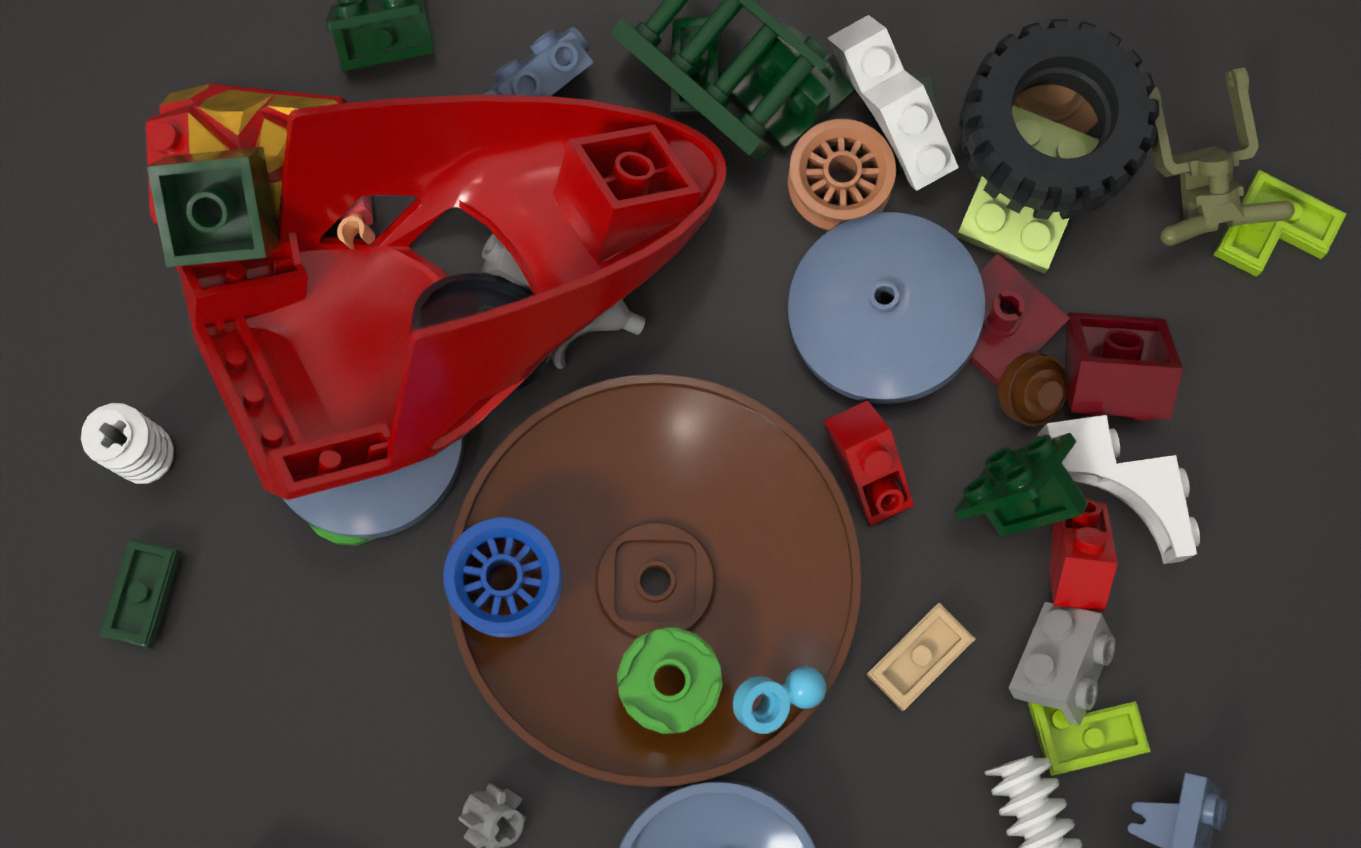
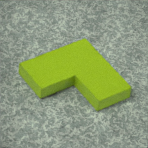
[1213,170,1346,277]
[1028,701,1151,776]

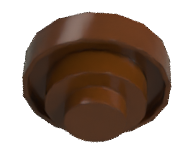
[998,352,1069,426]

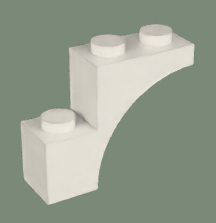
[827,15,959,191]
[1037,415,1200,564]

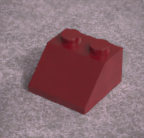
[1065,312,1183,421]

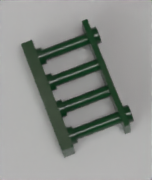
[609,0,836,163]

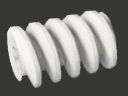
[81,403,174,484]
[984,755,1083,848]

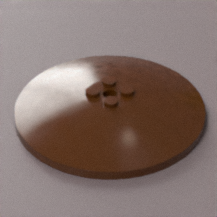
[449,374,862,787]

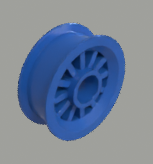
[443,517,563,637]

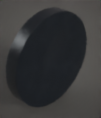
[410,273,552,391]

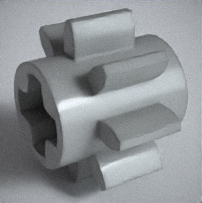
[459,783,527,848]

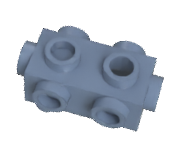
[484,26,594,97]

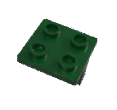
[325,0,435,71]
[731,25,854,150]
[954,433,1088,537]

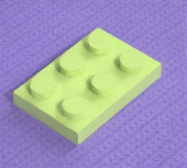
[956,105,1099,274]

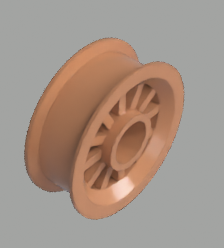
[788,119,896,231]

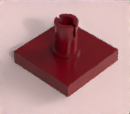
[969,253,1070,388]

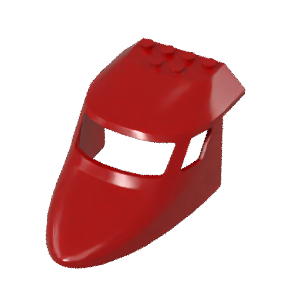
[179,95,727,500]

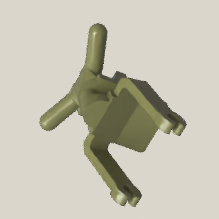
[1149,67,1295,246]

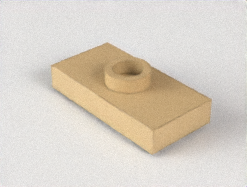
[866,603,975,711]

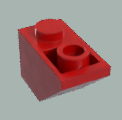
[823,401,914,526]
[1049,498,1118,612]

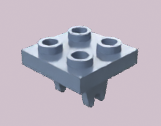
[1128,773,1227,848]

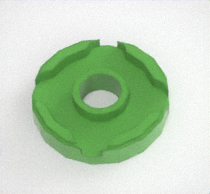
[617,627,722,734]

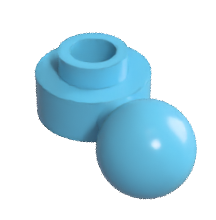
[733,666,827,734]

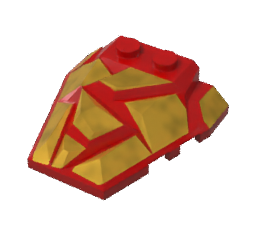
[146,83,347,272]

